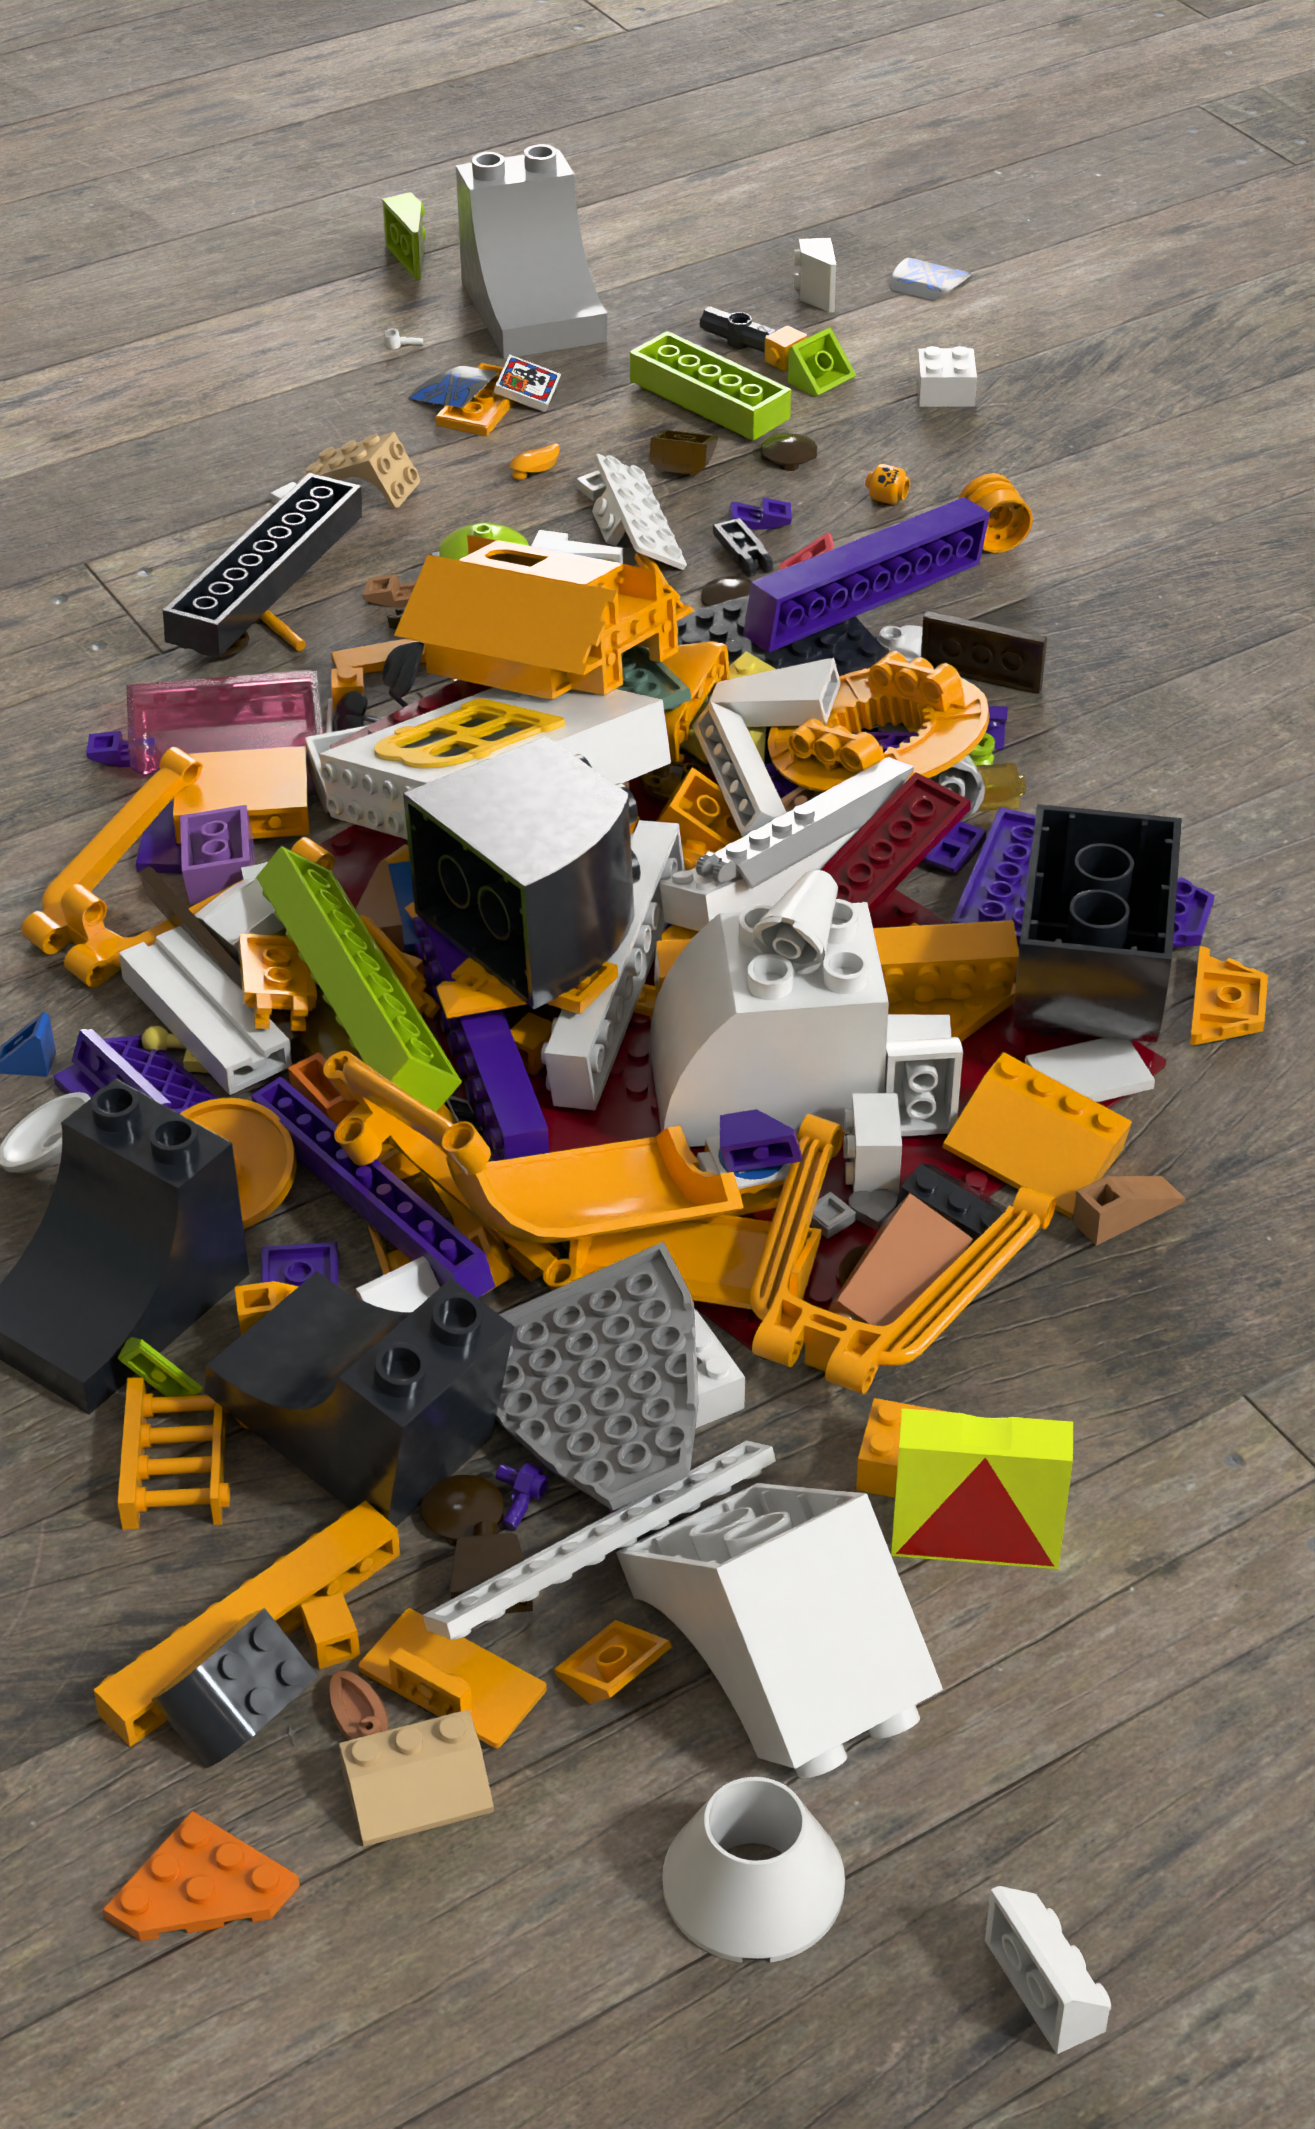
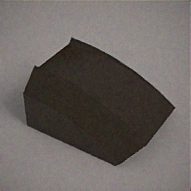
[649,429,718,477]

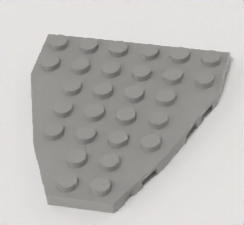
[496,1241,699,1511]

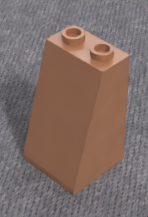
[827,1194,973,1326]

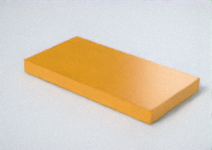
[436,363,516,436]

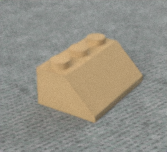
[339,1709,494,1847]

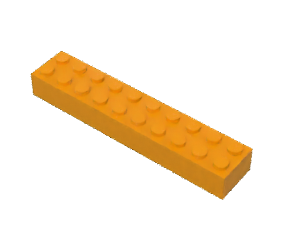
[654,920,1019,1004]

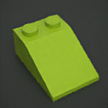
[382,192,426,280]

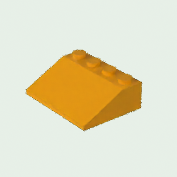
[942,1052,1132,1219]

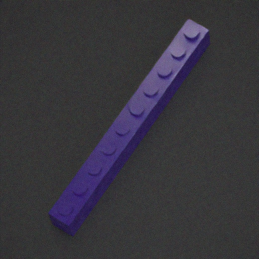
[251,1077,495,1298]

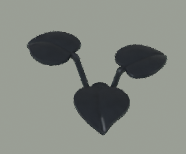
[333,642,424,732]

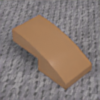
[363,574,416,608]

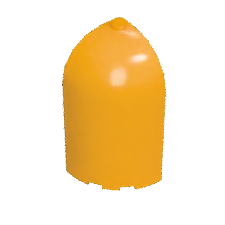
[446,1126,744,1243]

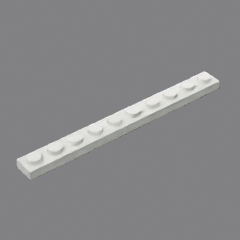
[423,1440,776,1640]

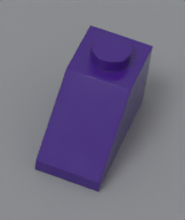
[720,1109,802,1173]

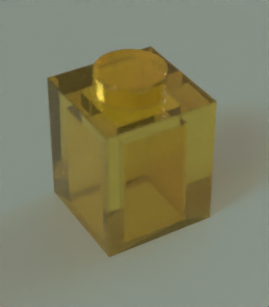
[977,763,1026,811]

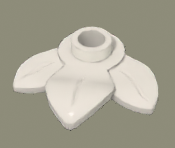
[877,625,922,663]

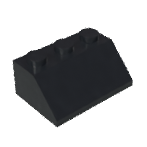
[894,1163,1007,1250]

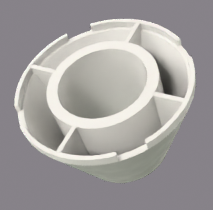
[662,1777,845,1963]

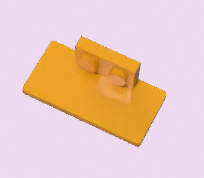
[359,1608,547,1749]

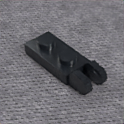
[713,518,773,577]

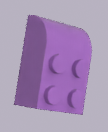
[180,805,256,904]

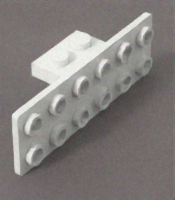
[592,454,687,570]

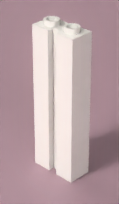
[119,926,292,1095]

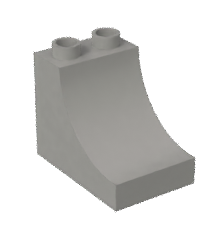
[456,144,608,359]

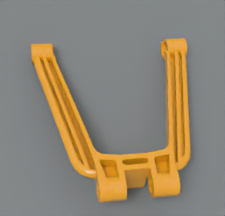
[21,747,335,988]
[323,1051,584,1291]
[750,1114,1056,1395]

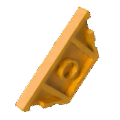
[1190,946,1268,1045]

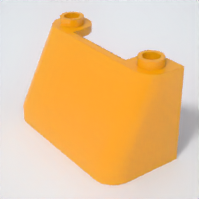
[662,641,730,763]

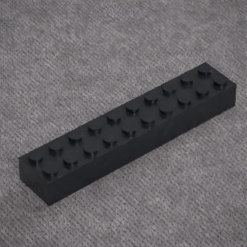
[163,473,362,657]

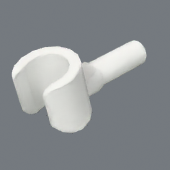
[385,328,423,350]

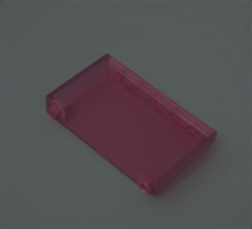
[126,670,323,775]

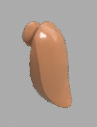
[329,1671,389,1740]

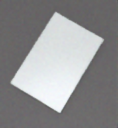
[1025,1038,1155,1102]

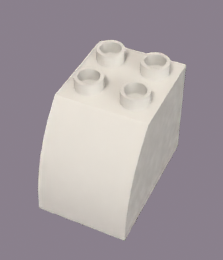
[650,899,889,1147]

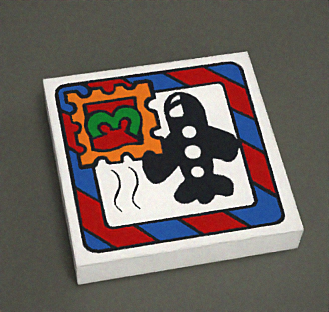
[493,354,561,412]

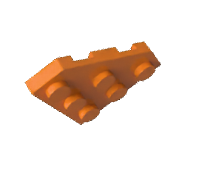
[103,1811,300,1942]

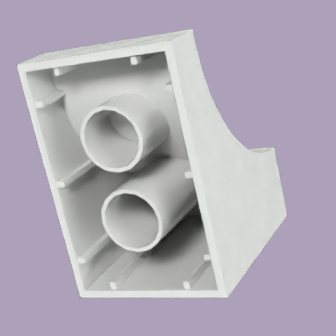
[616,1483,943,1778]

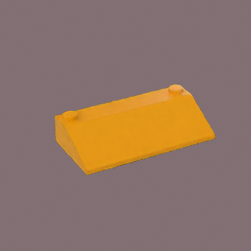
[569,1215,822,1309]

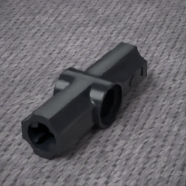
[700,306,776,353]

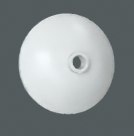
[0,1092,91,1173]

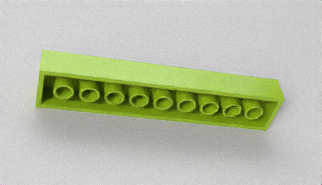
[256,846,462,1112]

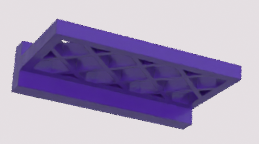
[71,1029,217,1114]

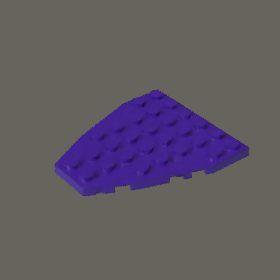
[951,807,1215,947]

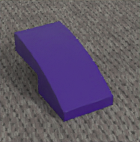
[729,498,792,530]
[86,731,157,767]
[924,821,986,873]

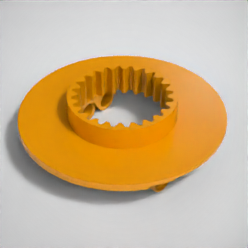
[768,651,990,793]

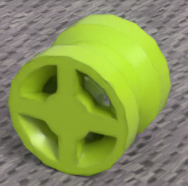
[969,733,995,771]

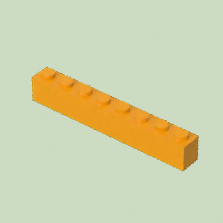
[93,1501,400,1747]

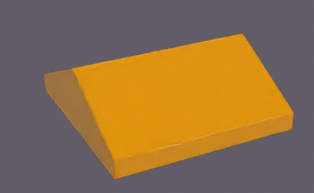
[554,1620,672,1704]

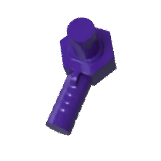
[496,1462,549,1531]

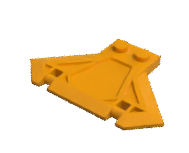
[436,957,618,1019]

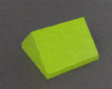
[788,327,857,397]

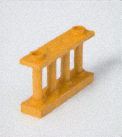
[118,1377,230,1530]

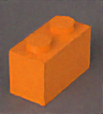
[288,1052,359,1125]

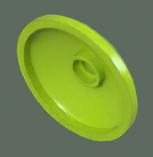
[439,522,529,560]

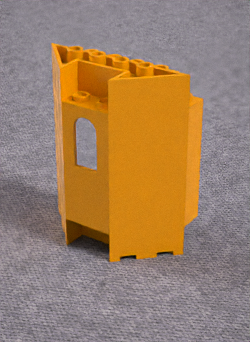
[394,535,694,700]

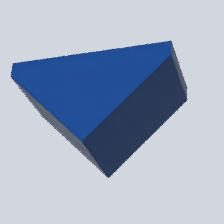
[0,1012,56,1077]

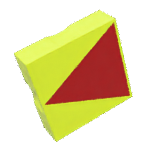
[891,1409,1073,1569]

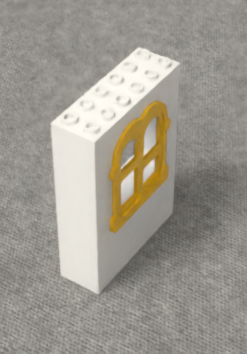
[319,687,671,840]

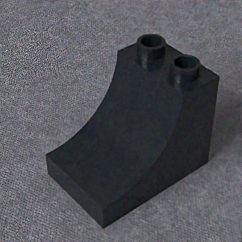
[0,1079,249,1415]
[204,1271,514,1527]

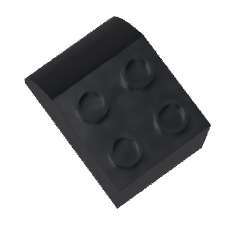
[403,736,641,1009]
[1013,804,1182,1043]

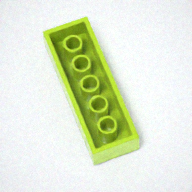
[630,331,791,441]

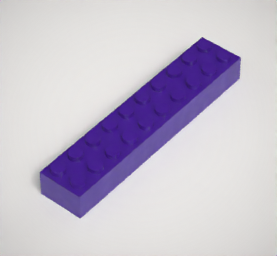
[743,497,990,653]
[413,916,549,1161]

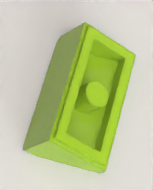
[118,1337,203,1397]

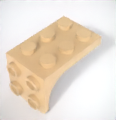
[299,432,420,509]

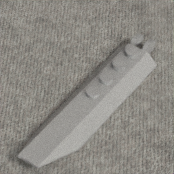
[695,757,914,889]

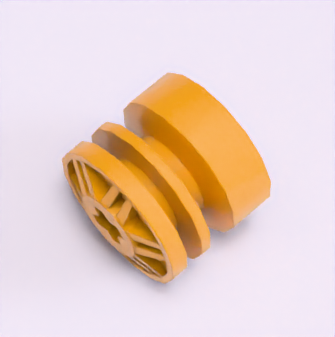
[958,473,1033,553]

